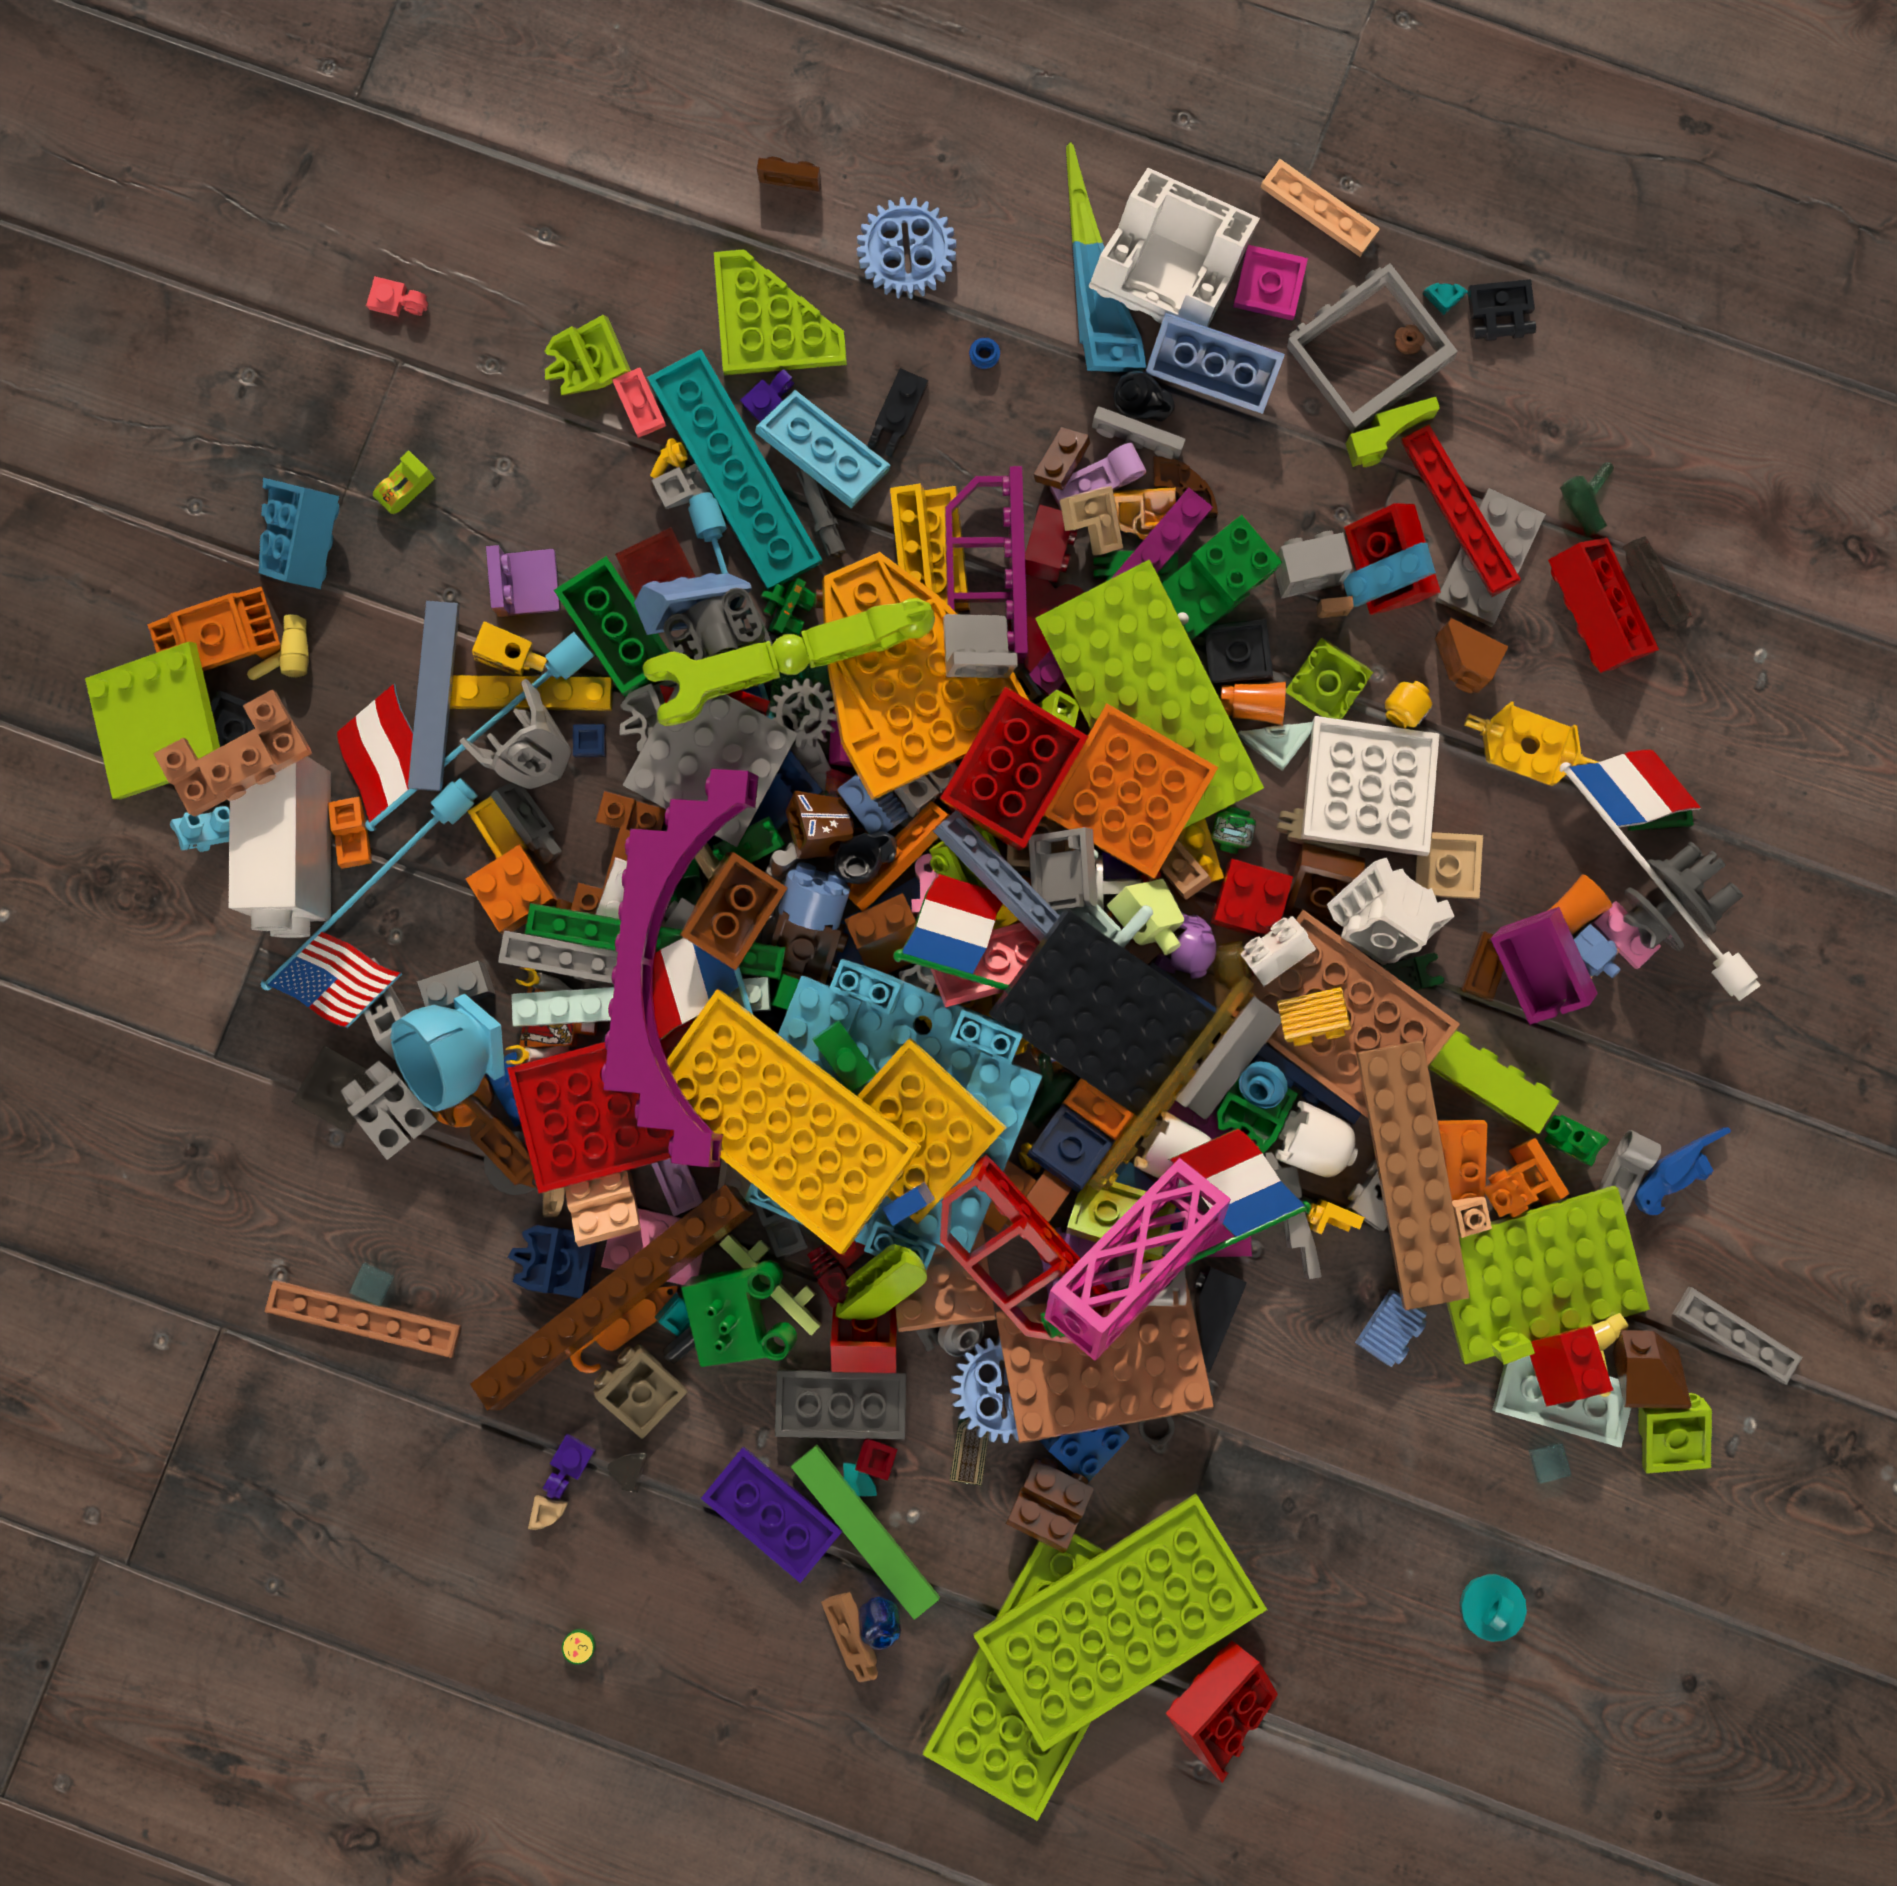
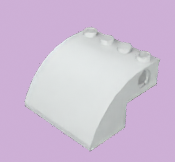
[1089,168,1260,327]

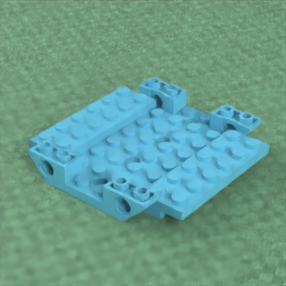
[744,959,1043,1271]

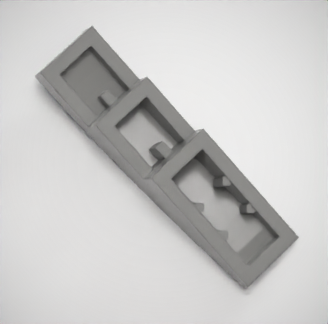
[1263,1152,1322,1279]

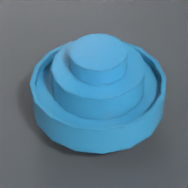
[1239,1061,1287,1109]

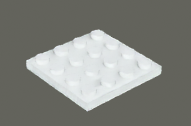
[1301,716,1439,856]

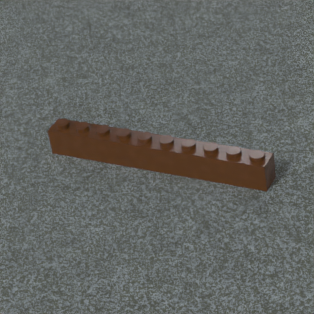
[470,1184,754,1411]

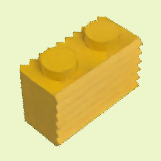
[1277,987,1351,1046]

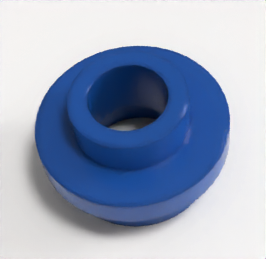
[969,338,1000,369]

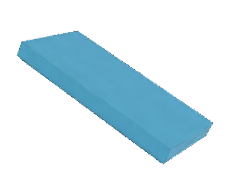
[755,390,891,508]

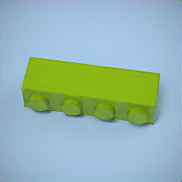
[1428,1031,1559,1134]

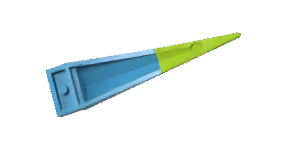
[1066,142,1146,372]

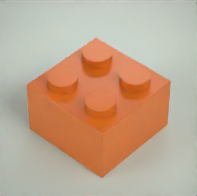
[466,844,557,934]

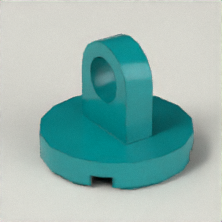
[1459,1574,1527,1642]

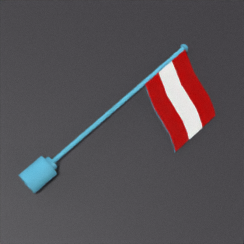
[337,632,595,831]

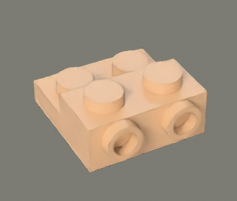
[565,1170,641,1247]

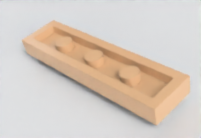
[1260,159,1380,257]

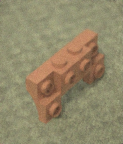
[154,689,312,817]

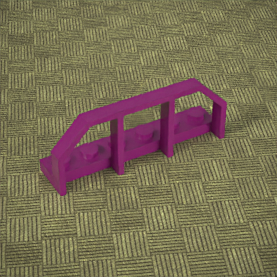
[945,466,1028,664]

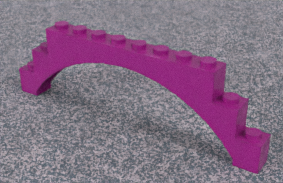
[601,769,759,1167]

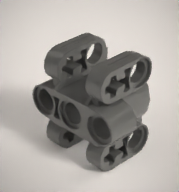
[663,588,773,660]

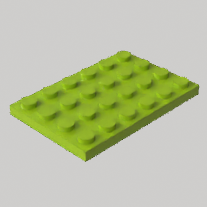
[1447,1186,1650,1365]

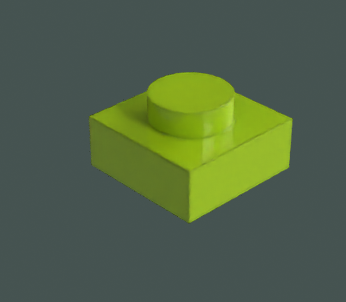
[1491,1332,1535,1365]

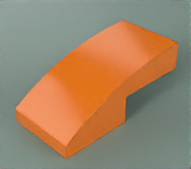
[328,797,372,869]

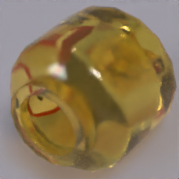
[1212,941,1255,989]

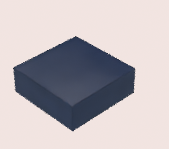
[573,724,606,758]

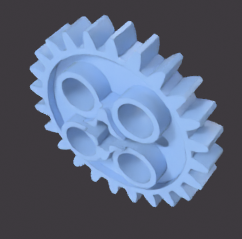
[857,197,956,299]
[950,1336,1019,1443]

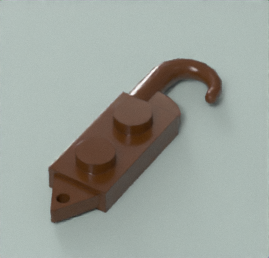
[445,1094,537,1189]

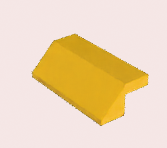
[890,483,970,612]

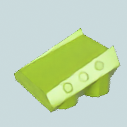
[1286,638,1373,720]

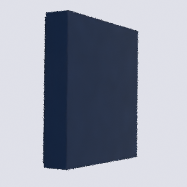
[1026,1104,1115,1193]

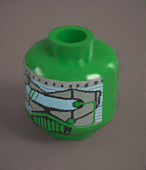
[1211,806,1256,854]

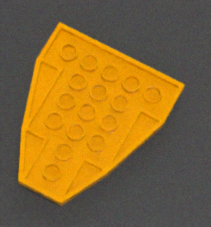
[822,552,1029,800]

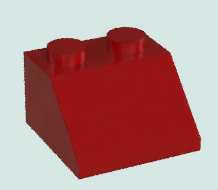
[830,1306,897,1373]
[1530,1325,1614,1407]

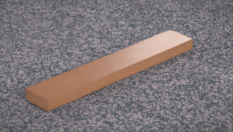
[265,1280,461,1358]

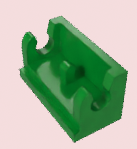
[712,816,784,863]

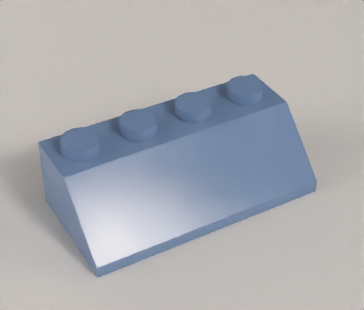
[1145,313,1285,414]

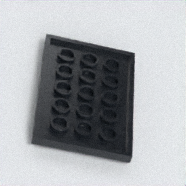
[989,907,1218,1118]

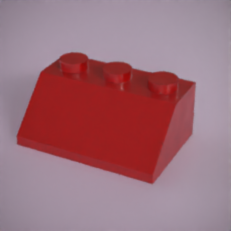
[1344,503,1441,615]

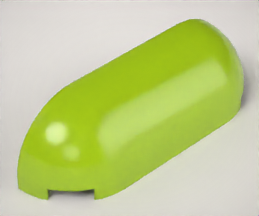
[836,1244,927,1320]

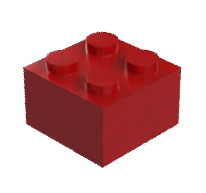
[1210,859,1293,938]

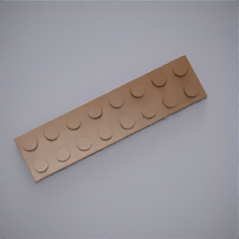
[1356,1041,1470,1310]

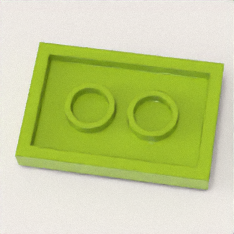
[1066,1175,1176,1261]

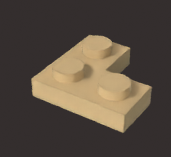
[1060,486,1123,555]

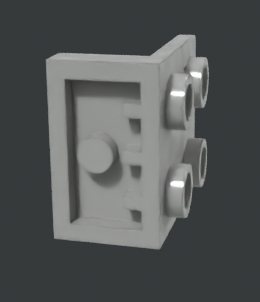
[943,614,1017,678]

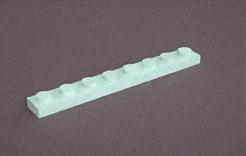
[512,977,771,1027]

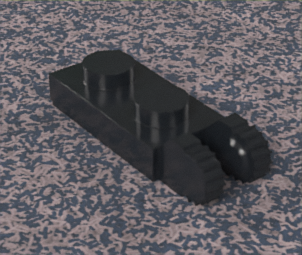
[867,368,928,458]

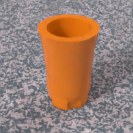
[1221,681,1286,726]
[1547,874,1613,936]

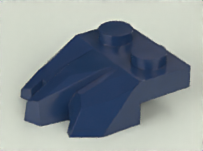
[507,1225,597,1298]

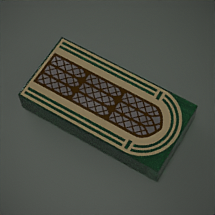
[950,1417,989,1486]

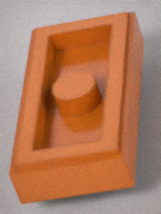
[1063,1078,1134,1141]

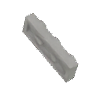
[1092,406,1186,460]

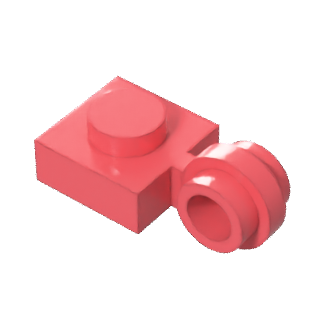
[366,276,428,317]

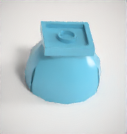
[390,994,505,1112]

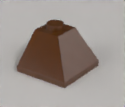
[1613,1330,1692,1409]

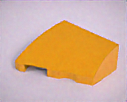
[1113,487,1176,540]

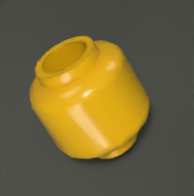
[1385,681,1432,729]

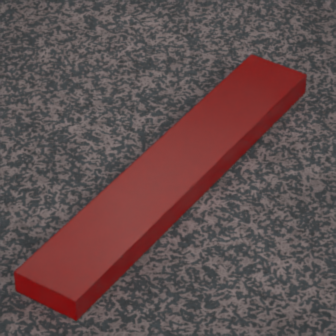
[1401,424,1521,597]

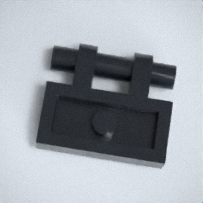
[1467,279,1536,341]

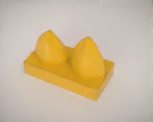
[1178,818,1224,883]

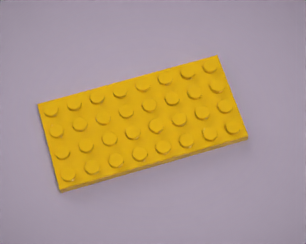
[667,989,921,1254]

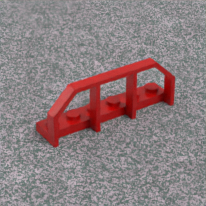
[940,1153,1111,1344]

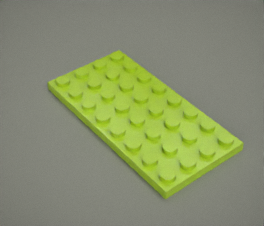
[1035,559,1264,829]
[973,1494,1267,1752]
[922,1533,1105,1821]

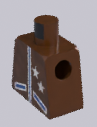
[786,791,865,859]

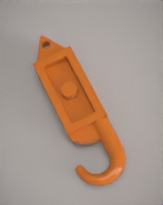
[570,1286,679,1373]

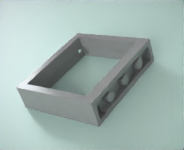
[1287,263,1458,433]

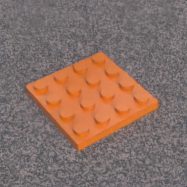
[1043,703,1218,880]

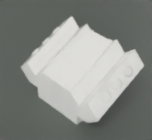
[1327,857,1454,965]

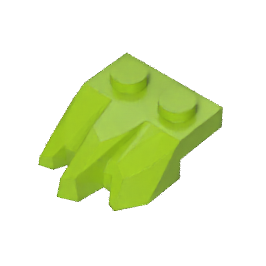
[544,315,631,395]

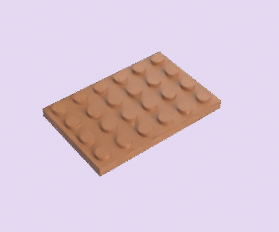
[1225,910,1460,1118]
[995,1278,1214,1443]

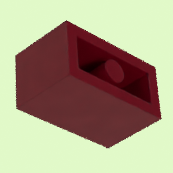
[1025,504,1078,583]

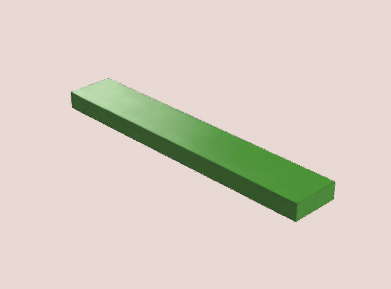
[791,1445,940,1620]

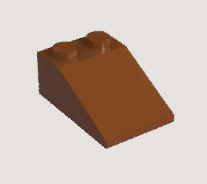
[680,852,787,970]

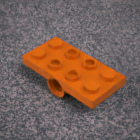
[1438,1120,1487,1201]

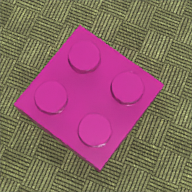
[1233,245,1308,321]

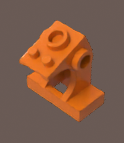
[1483,1138,1570,1218]

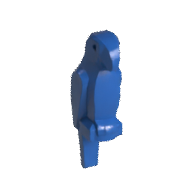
[1633,1127,1731,1215]

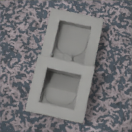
[652,464,711,509]

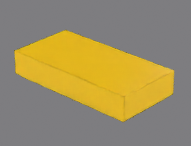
[467,796,528,858]

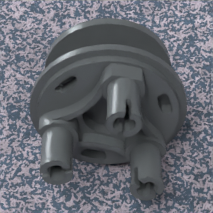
[1623,842,1744,951]

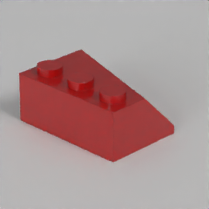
[1165,1641,1278,1783]

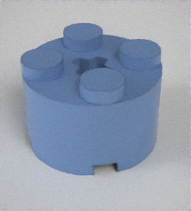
[778,862,850,931]

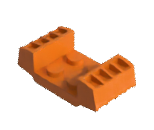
[147,586,281,671]

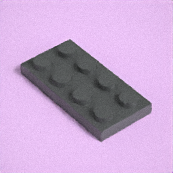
[775,1370,906,1439]

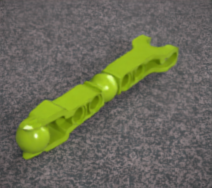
[642,598,935,726]

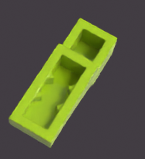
[1345,397,1440,467]

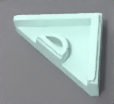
[1237,721,1313,771]

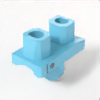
[170,806,229,852]

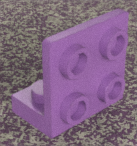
[486,545,560,617]

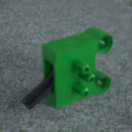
[662,1260,797,1367]

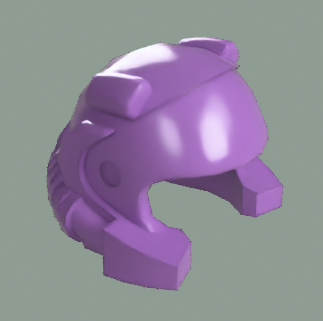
[1154,912,1217,979]

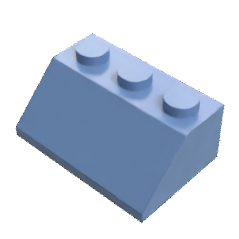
[634,573,752,635]

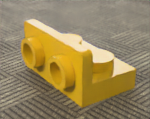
[1306,1199,1365,1235]

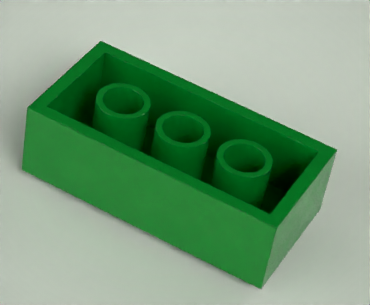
[554,556,670,698]

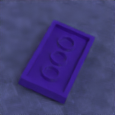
[701,1446,842,1583]

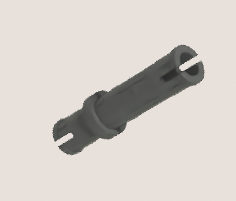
[797,469,847,559]

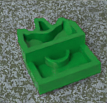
[1217,1067,1298,1154]

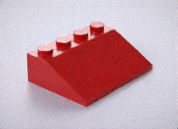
[940,687,1089,851]

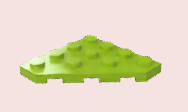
[714,249,847,375]

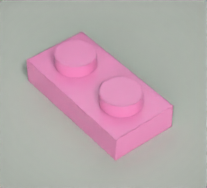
[1591,901,1661,969]

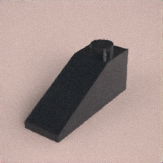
[1193,1266,1247,1373]

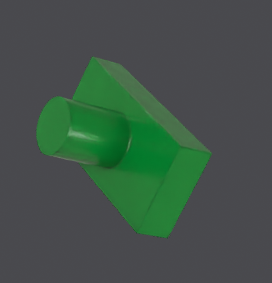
[812,1020,877,1092]

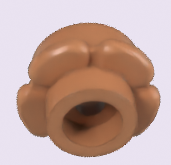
[1394,324,1425,354]

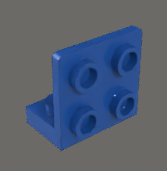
[1039,1425,1129,1483]

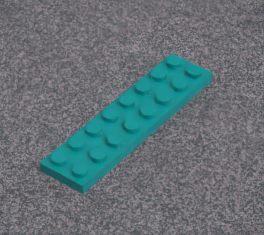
[647,349,822,592]

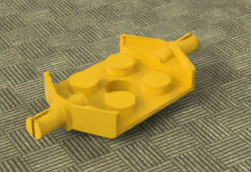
[1464,701,1599,786]

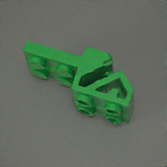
[1162,514,1282,642]

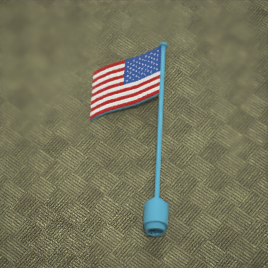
[260,778,478,1028]

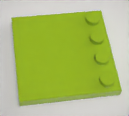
[85,642,220,800]

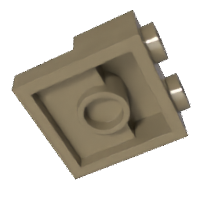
[593,1343,688,1439]

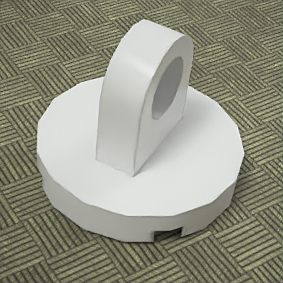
[1095,855,1141,911]

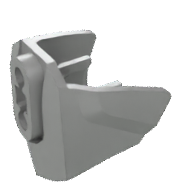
[460,679,571,789]

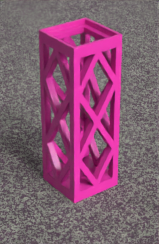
[1044,1158,1231,1361]

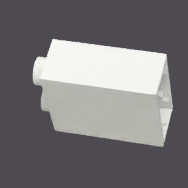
[229,756,331,938]

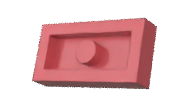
[612,367,666,438]

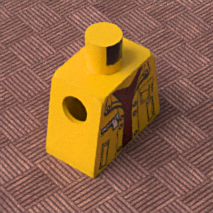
[472,621,548,676]

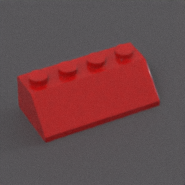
[1548,538,1659,673]

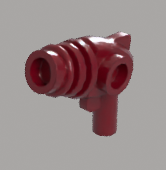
[807,1245,856,1307]

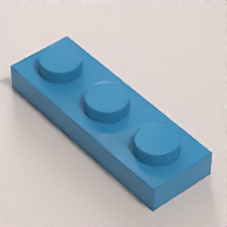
[1343,543,1436,607]

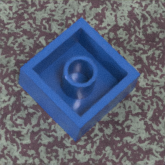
[882,1182,935,1226]

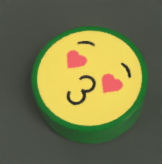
[562,1629,596,1665]

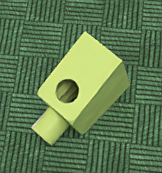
[1107,879,1184,955]

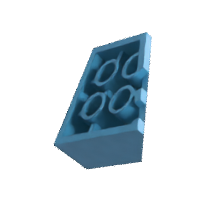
[259,478,339,589]

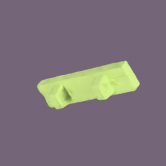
[719,1234,822,1336]

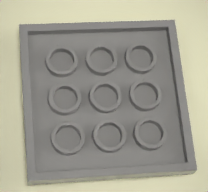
[623,684,798,847]

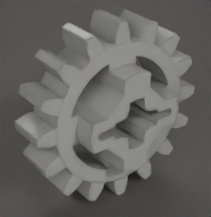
[769,679,837,749]

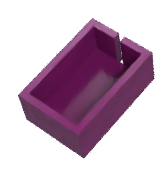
[1491,907,1598,1025]

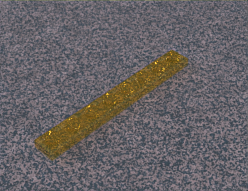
[1087,976,1254,1192]

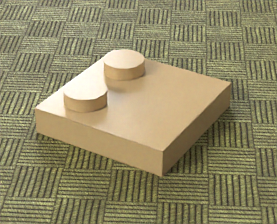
[1415,832,1483,899]

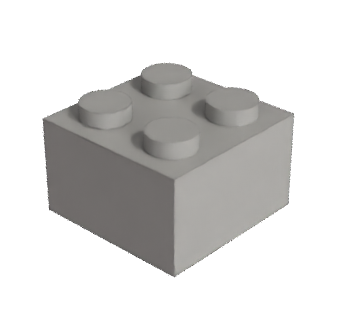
[1275,531,1352,598]

